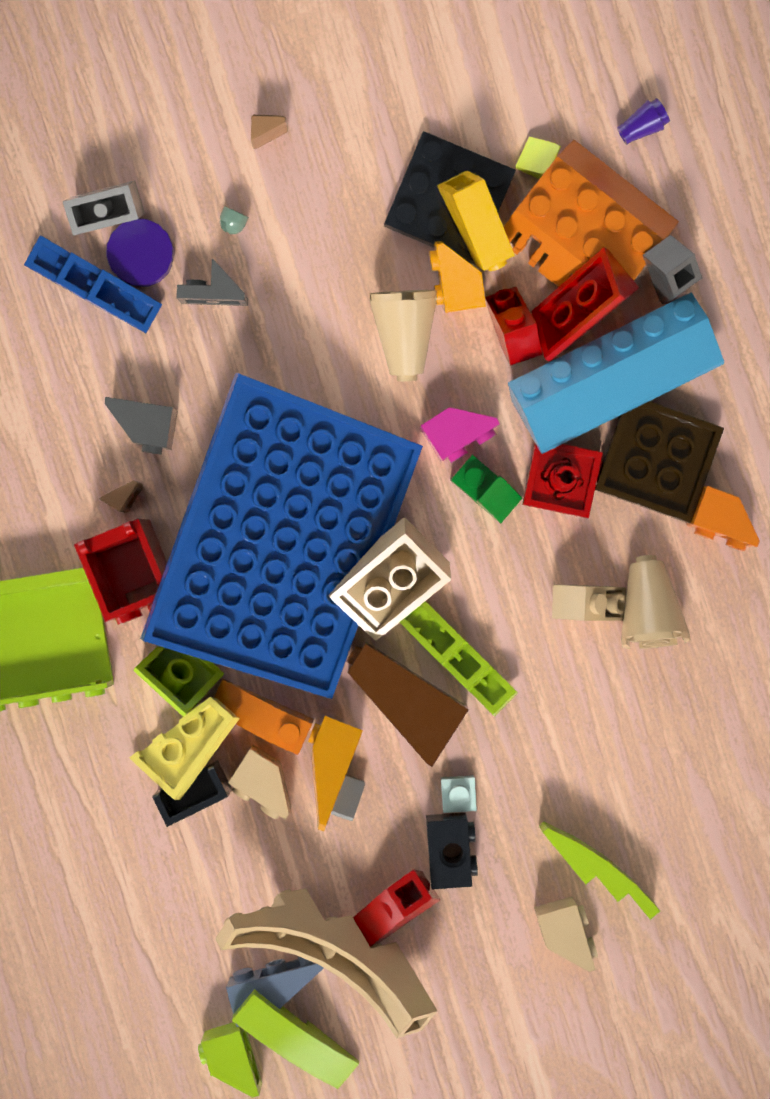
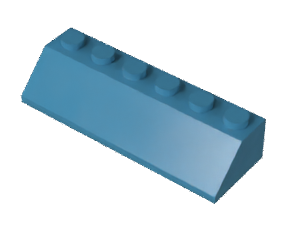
[508,292,724,454]

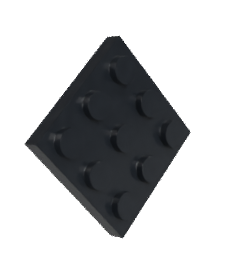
[384,131,516,265]

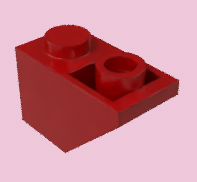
[485,286,542,366]

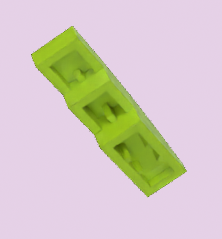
[400,601,518,716]
[539,822,660,920]
[232,989,359,1089]

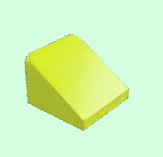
[515,136,561,179]

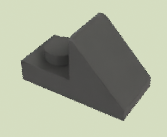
[177,259,248,306]

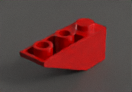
[353,869,441,947]

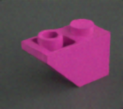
[420,407,500,463]

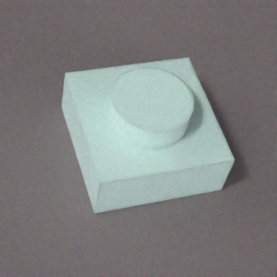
[441,775,477,813]

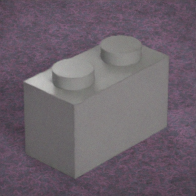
[63,181,145,236]

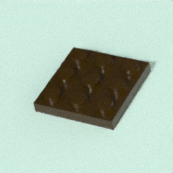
[595,401,724,523]

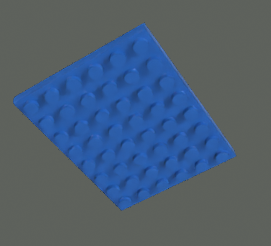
[140,373,423,699]

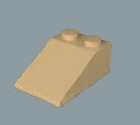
[329,517,451,641]

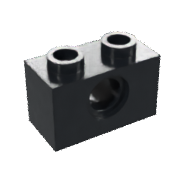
[426,812,478,890]

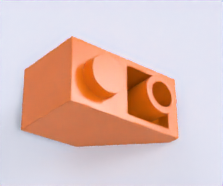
[686,486,760,551]

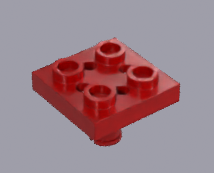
[522,444,603,519]

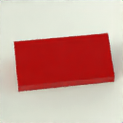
[531,247,639,362]

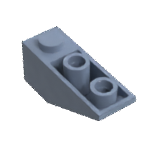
[226,956,324,1027]

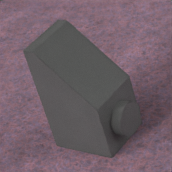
[104,397,178,455]

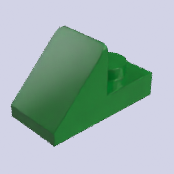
[450,454,523,524]

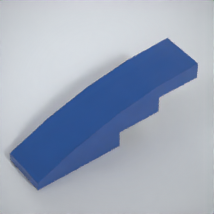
[24,235,162,334]

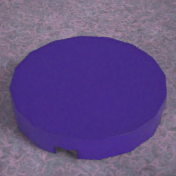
[107,219,174,287]

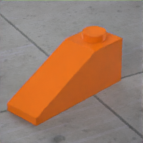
[214,679,314,755]

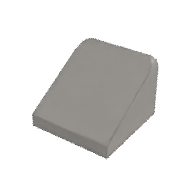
[331,775,365,821]

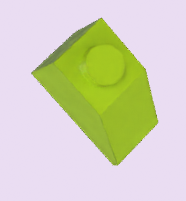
[198,1022,262,1098]

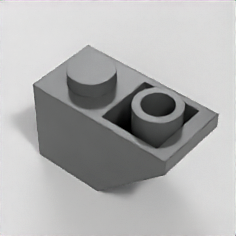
[643,235,702,305]

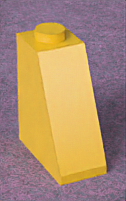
[437,170,515,271]

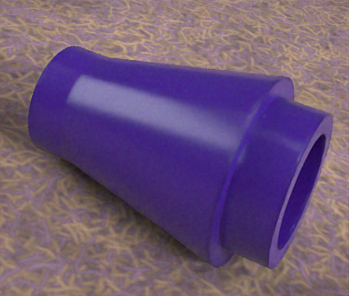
[617,98,670,145]

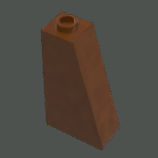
[346,642,469,767]

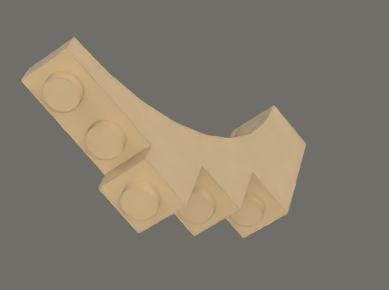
[215,888,438,1039]

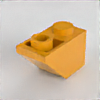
[429,241,486,313]

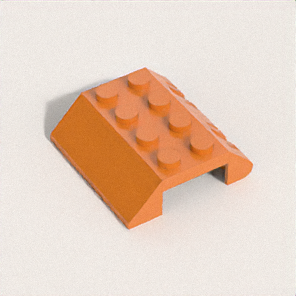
[504,140,679,321]

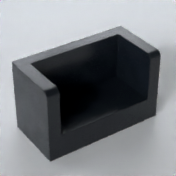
[152,760,232,827]

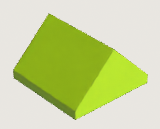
[133,646,224,717]

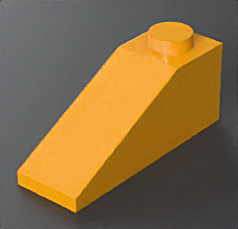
[308,716,363,831]

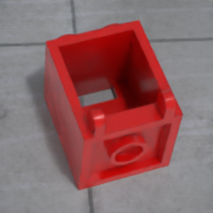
[74,518,167,625]

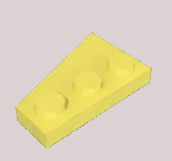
[129,697,240,800]

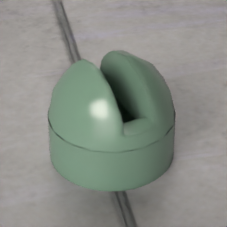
[220,206,249,234]

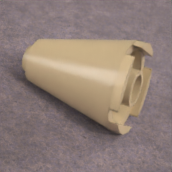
[369,290,437,382]
[621,555,691,649]

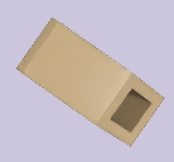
[552,585,626,621]
[228,744,291,820]
[534,896,598,972]

